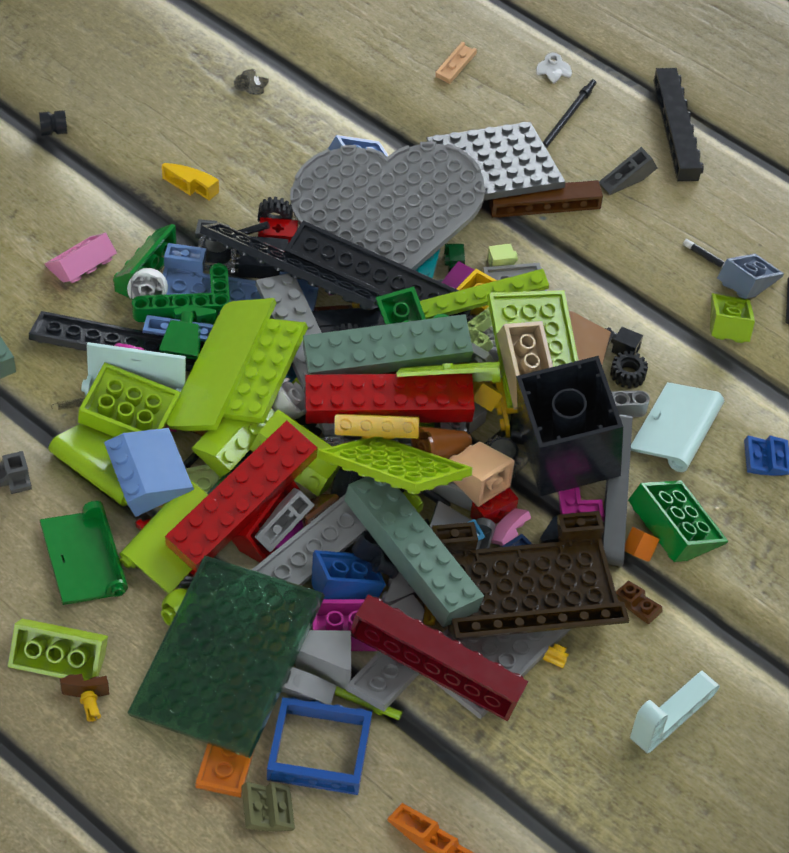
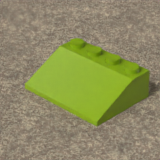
[78,362,181,437]

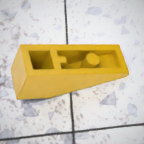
[473,381,503,412]

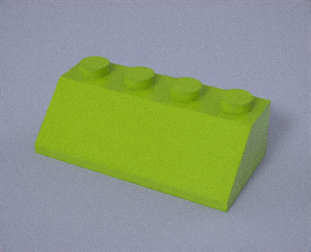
[191,408,275,478]
[250,410,341,496]
[8,618,108,681]

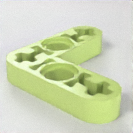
[467,307,493,352]

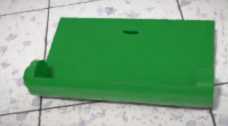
[40,501,128,605]

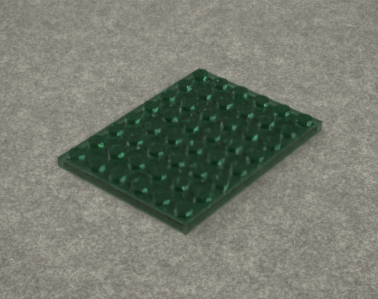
[127,556,325,758]

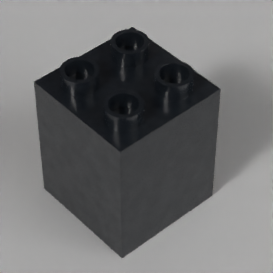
[516,356,624,496]

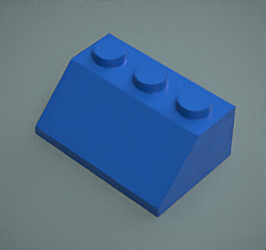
[312,550,386,600]

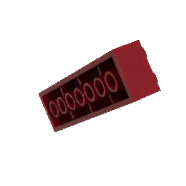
[351,594,529,722]

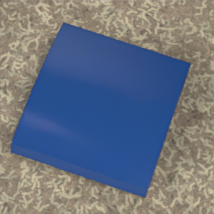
[744,435,789,476]

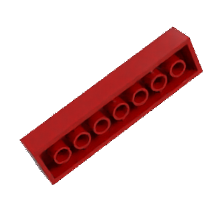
[305,374,475,424]
[165,420,318,573]

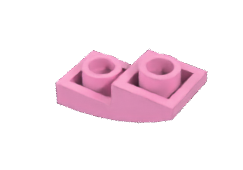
[491,508,531,546]

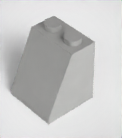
[291,630,351,689]

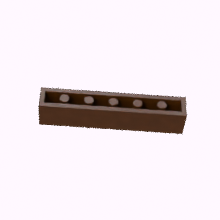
[488,180,603,218]

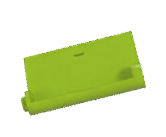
[396,362,501,383]
[48,424,128,506]
[119,481,208,593]

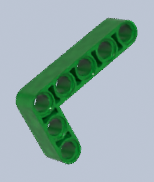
[132,263,230,322]

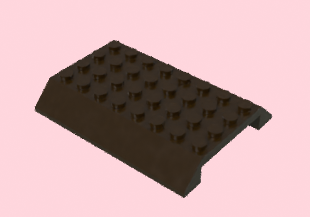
[431,511,630,640]

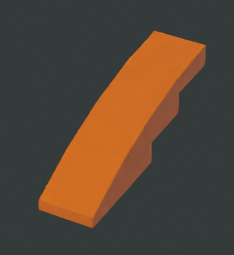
[388,803,474,853]

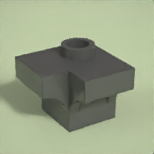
[0,451,32,494]

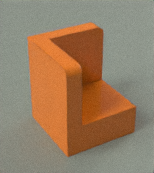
[625,527,660,562]

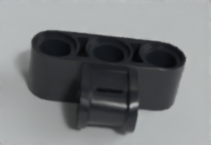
[351,531,399,579]

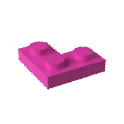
[558,487,605,521]

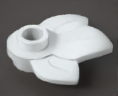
[537,53,572,84]

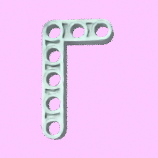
[630,671,720,753]

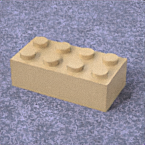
[497,321,553,410]

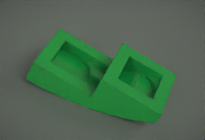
[173,307,217,325]

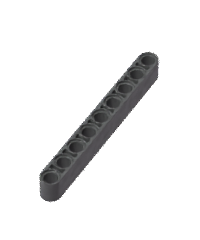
[602,414,633,567]

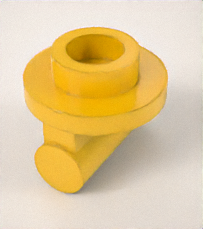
[543,643,569,668]

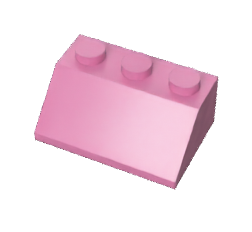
[45,233,117,283]

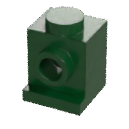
[443,244,465,273]

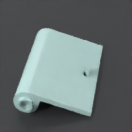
[81,342,186,396]
[631,382,724,472]

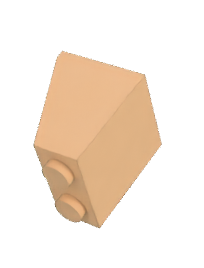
[449,441,515,507]

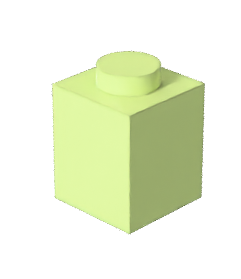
[487,243,518,267]

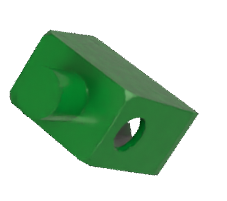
[159,311,200,360]

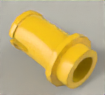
[80,691,101,722]

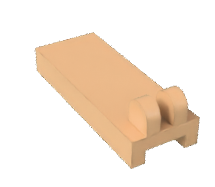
[435,42,477,84]

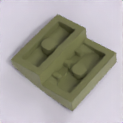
[241,782,295,832]

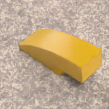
[162,163,219,201]

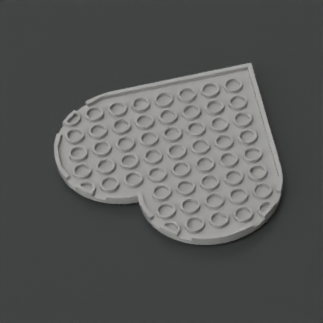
[290,141,485,270]

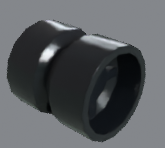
[39,110,67,136]

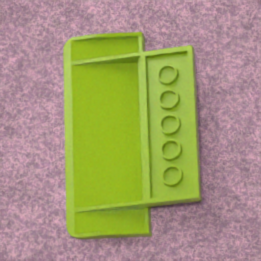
[167,298,308,431]

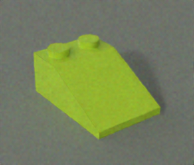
[710,293,755,343]

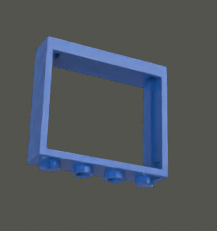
[267,697,372,795]

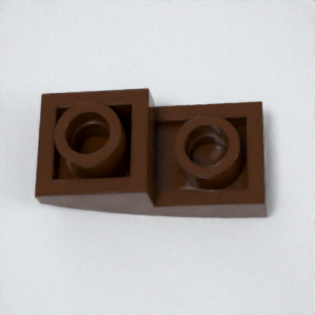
[616,580,663,624]
[60,673,110,697]

